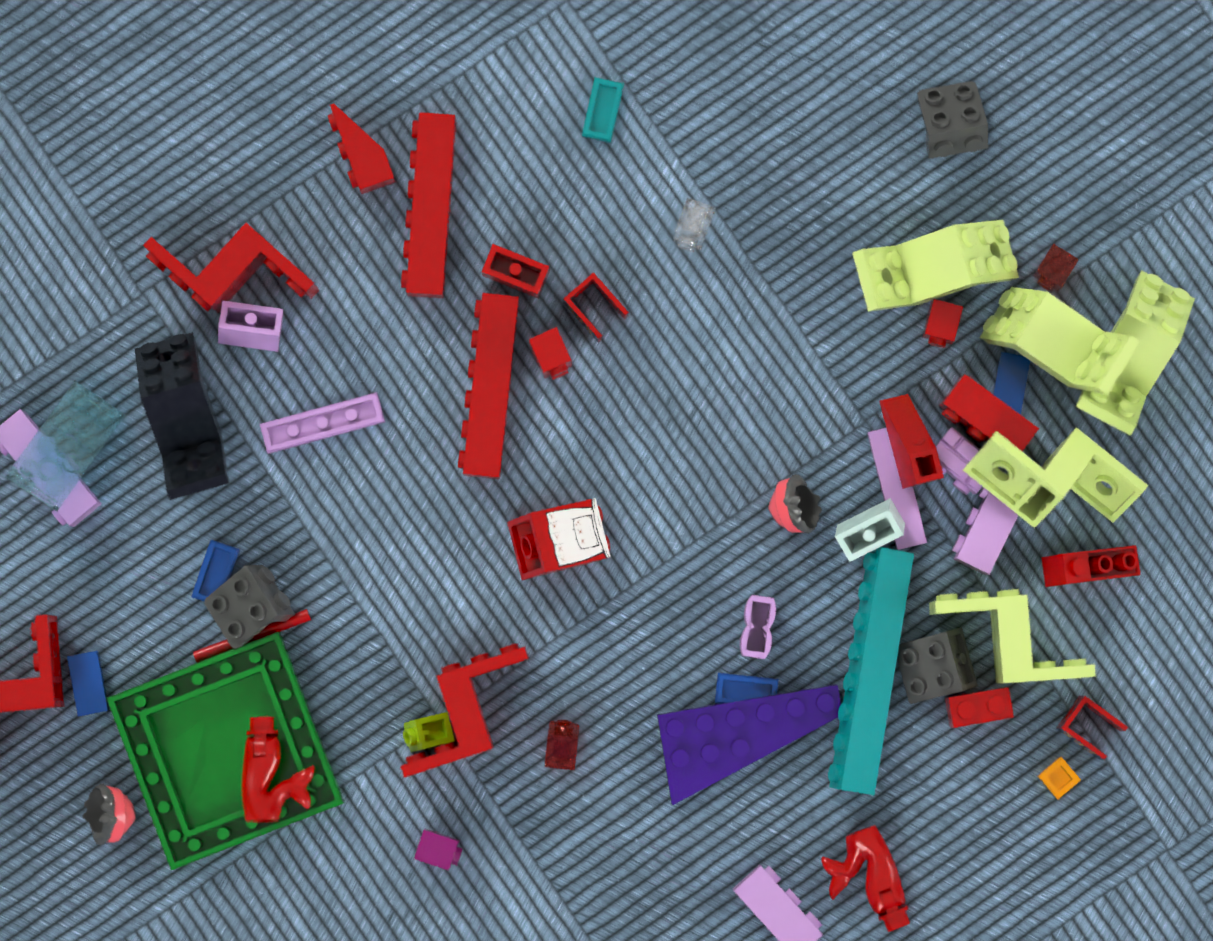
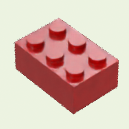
[939,374,1039,451]

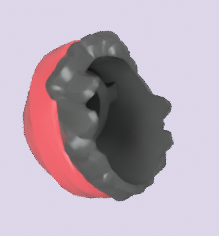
[768,474,822,534]
[82,784,136,845]

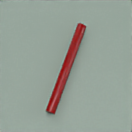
[193,609,311,663]

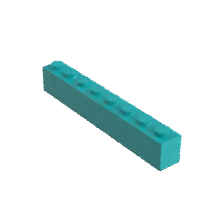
[828,547,914,795]

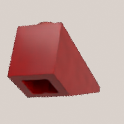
[327,104,396,194]
[879,394,944,489]
[1041,545,1141,587]

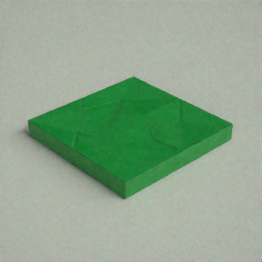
[106,632,345,870]

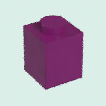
[414,829,463,871]

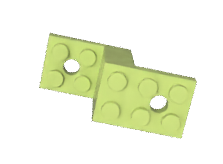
[852,220,1019,312]
[1076,270,1195,436]
[980,287,1140,395]
[963,427,1148,528]
[929,589,1096,683]

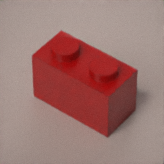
[481,244,550,299]
[529,327,572,380]
[945,687,1014,728]

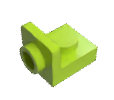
[403,712,455,753]

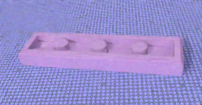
[260,392,385,454]
[867,428,927,550]

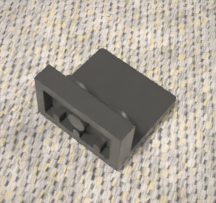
[897,627,978,704]

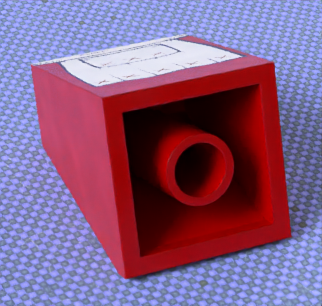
[507,498,610,580]

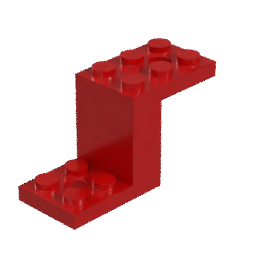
[143,223,319,313]
[0,615,65,713]
[400,643,529,778]

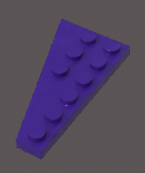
[657,684,841,805]

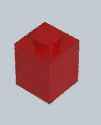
[922,299,963,348]

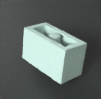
[835,498,905,562]

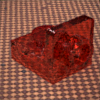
[1033,243,1079,292]
[544,720,579,770]

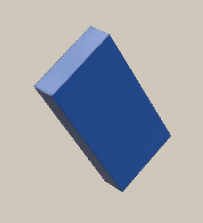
[993,352,1030,415]
[191,540,240,601]
[67,651,109,717]
[715,673,779,704]

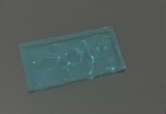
[6,381,125,511]

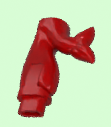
[242,716,315,823]
[821,825,910,932]

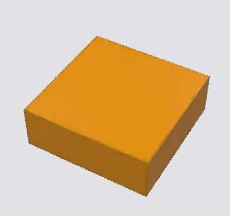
[1037,756,1081,800]

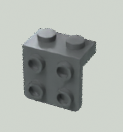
[917,81,988,159]
[204,565,295,648]

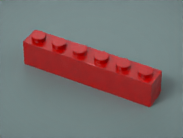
[401,112,456,299]
[458,293,519,480]

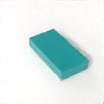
[582,77,624,143]

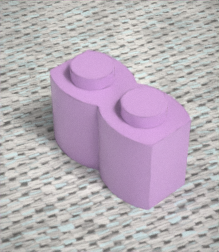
[740,595,776,659]

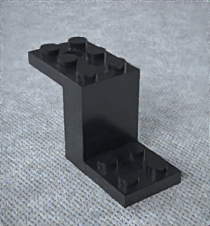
[135,332,229,500]

